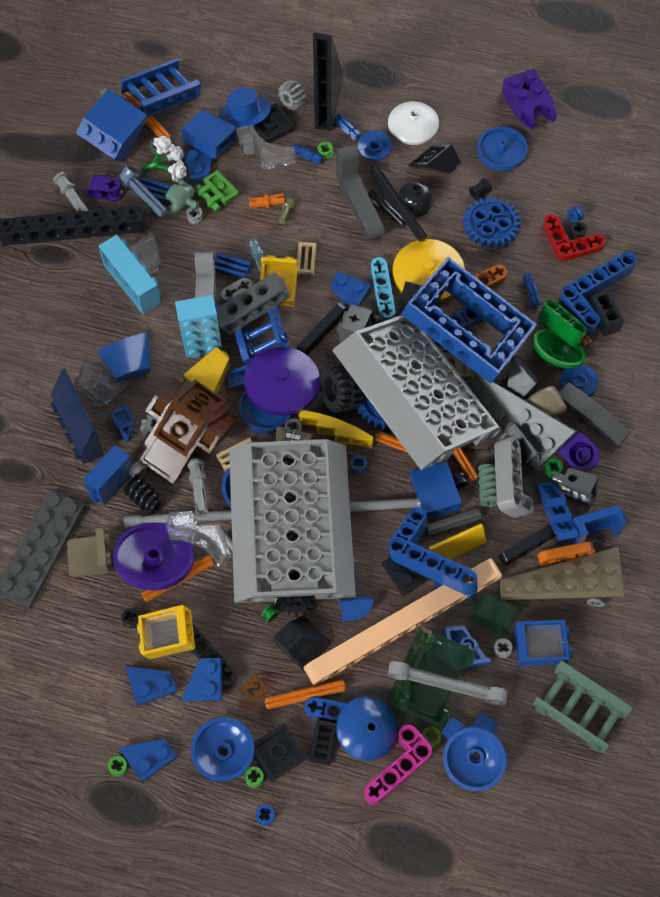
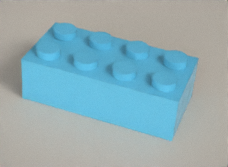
[99,235,161,315]
[175,295,222,358]

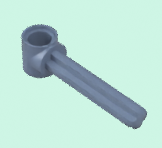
[117,165,167,217]

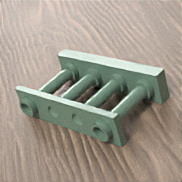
[533,660,633,753]

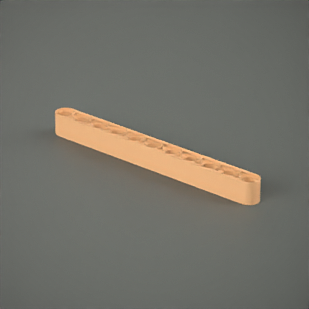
[304,558,503,686]

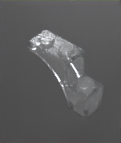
[236,125,296,169]
[165,511,231,567]

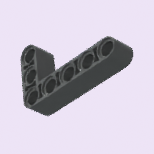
[336,144,385,241]

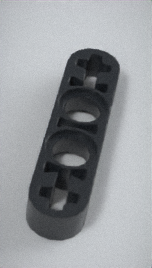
[296,302,348,356]
[499,525,556,566]
[191,625,237,688]

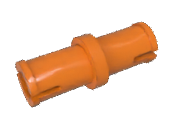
[249,193,285,209]

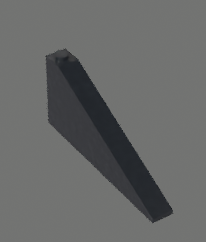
[313,33,343,131]

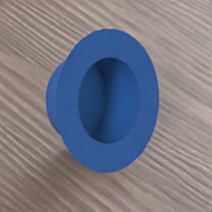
[221,88,271,128]

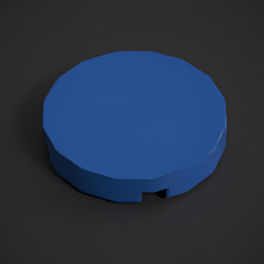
[560,365,598,397]

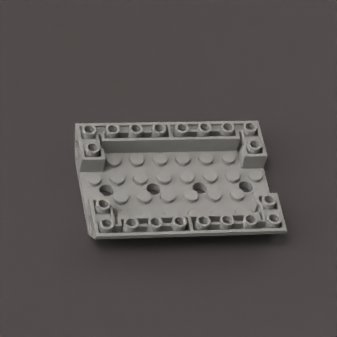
[333,315,504,470]
[229,439,356,603]

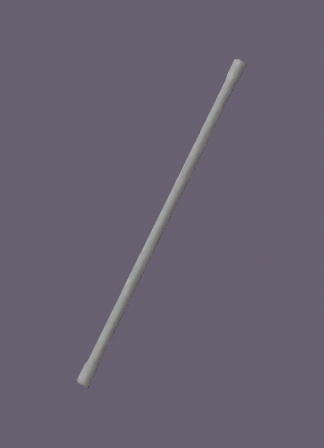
[124,498,421,528]

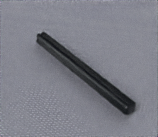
[370,166,428,242]

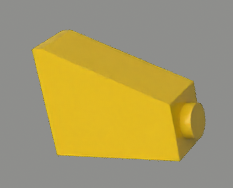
[183,347,230,394]

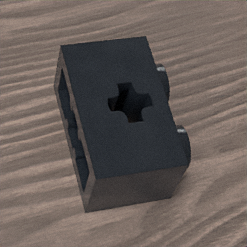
[589,290,624,336]

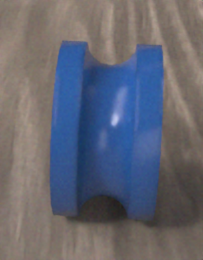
[567,205,584,223]
[350,455,367,474]
[255,805,275,826]

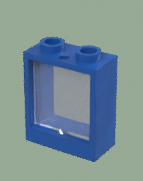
[514,620,572,667]

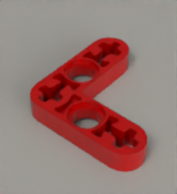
[542,214,606,261]

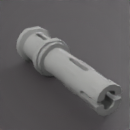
[53,172,88,212]
[187,458,208,516]

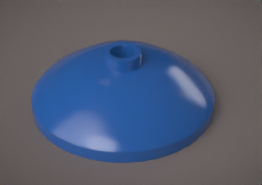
[336,697,398,761]
[191,717,255,782]
[443,727,507,791]

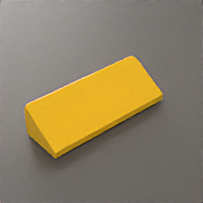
[429,524,486,566]

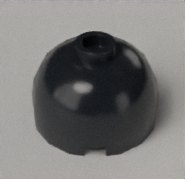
[399,181,433,217]

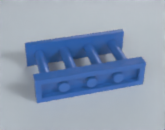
[120,58,201,117]
[226,280,289,364]

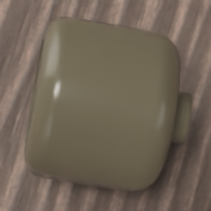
[526,386,567,420]

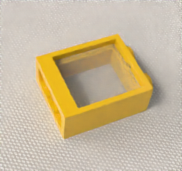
[137,605,195,660]

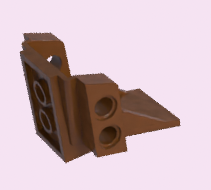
[135,378,238,484]

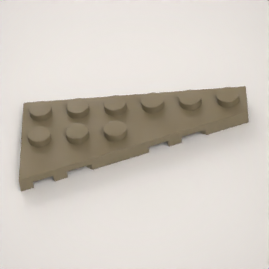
[500,547,624,600]

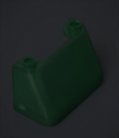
[389,627,476,728]

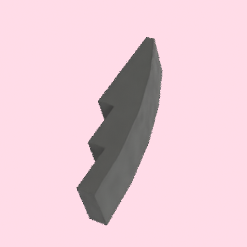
[559,382,629,446]

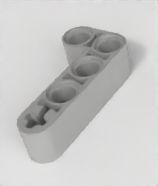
[195,252,216,303]
[494,437,534,518]

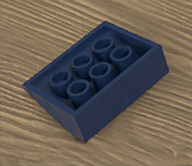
[50,369,104,464]

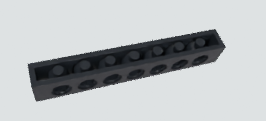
[0,206,145,246]

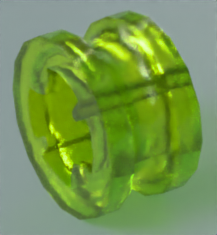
[422,727,441,747]

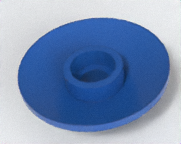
[358,131,392,160]

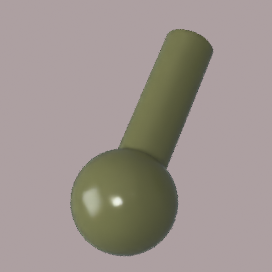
[278,197,296,224]

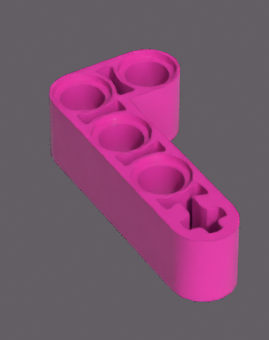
[364,725,432,805]

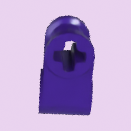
[87,175,123,201]

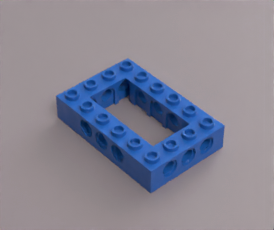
[401,257,537,383]

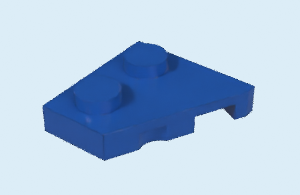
[183,148,213,183]
[330,271,371,307]
[182,658,222,702]
[126,667,177,706]
[119,739,177,783]

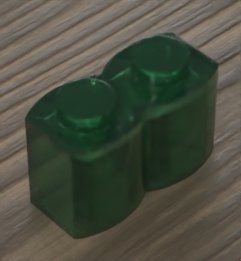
[471,593,518,635]

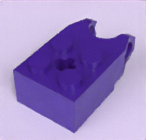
[502,68,557,130]

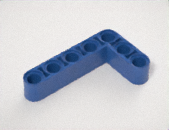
[559,252,637,335]
[388,507,478,596]

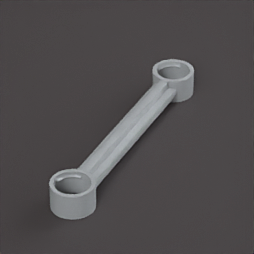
[387,661,508,705]

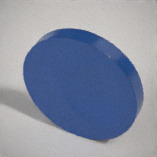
[477,126,528,171]
[239,391,293,434]

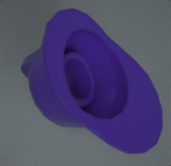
[559,431,600,472]

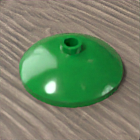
[532,329,586,369]

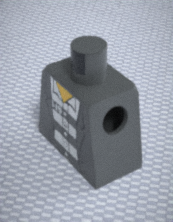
[552,468,598,509]

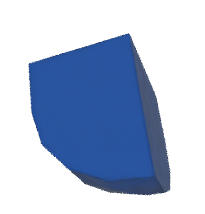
[339,595,373,621]

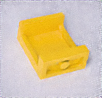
[260,255,298,307]

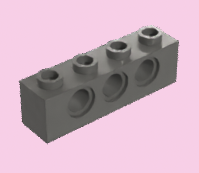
[216,272,291,335]

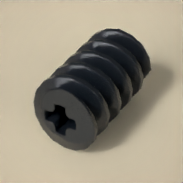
[123,473,166,515]

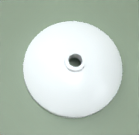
[388,101,439,145]

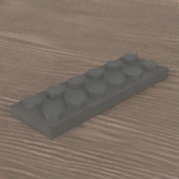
[0,490,86,609]

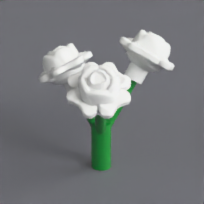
[141,136,187,182]

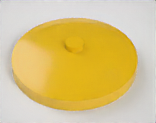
[392,239,465,303]

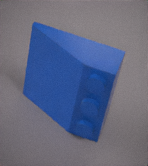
[76,89,149,161]

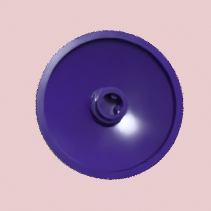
[244,347,320,416]
[113,522,194,591]

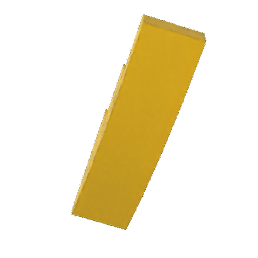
[299,410,373,448]

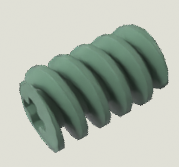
[478,464,497,508]

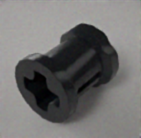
[469,178,492,201]

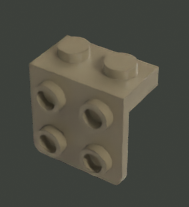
[67,528,112,578]

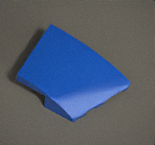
[97,333,151,382]
[419,626,491,675]

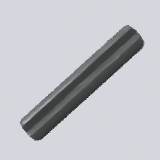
[426,508,482,536]

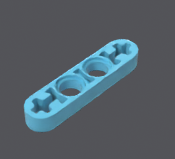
[371,257,395,321]

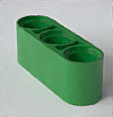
[538,299,587,346]

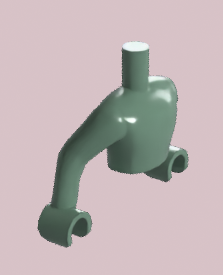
[143,174,199,214]

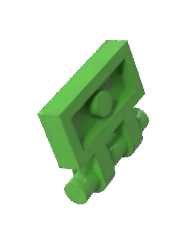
[194,170,239,212]

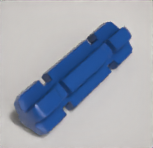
[334,114,361,141]
[290,143,323,165]
[523,273,541,307]

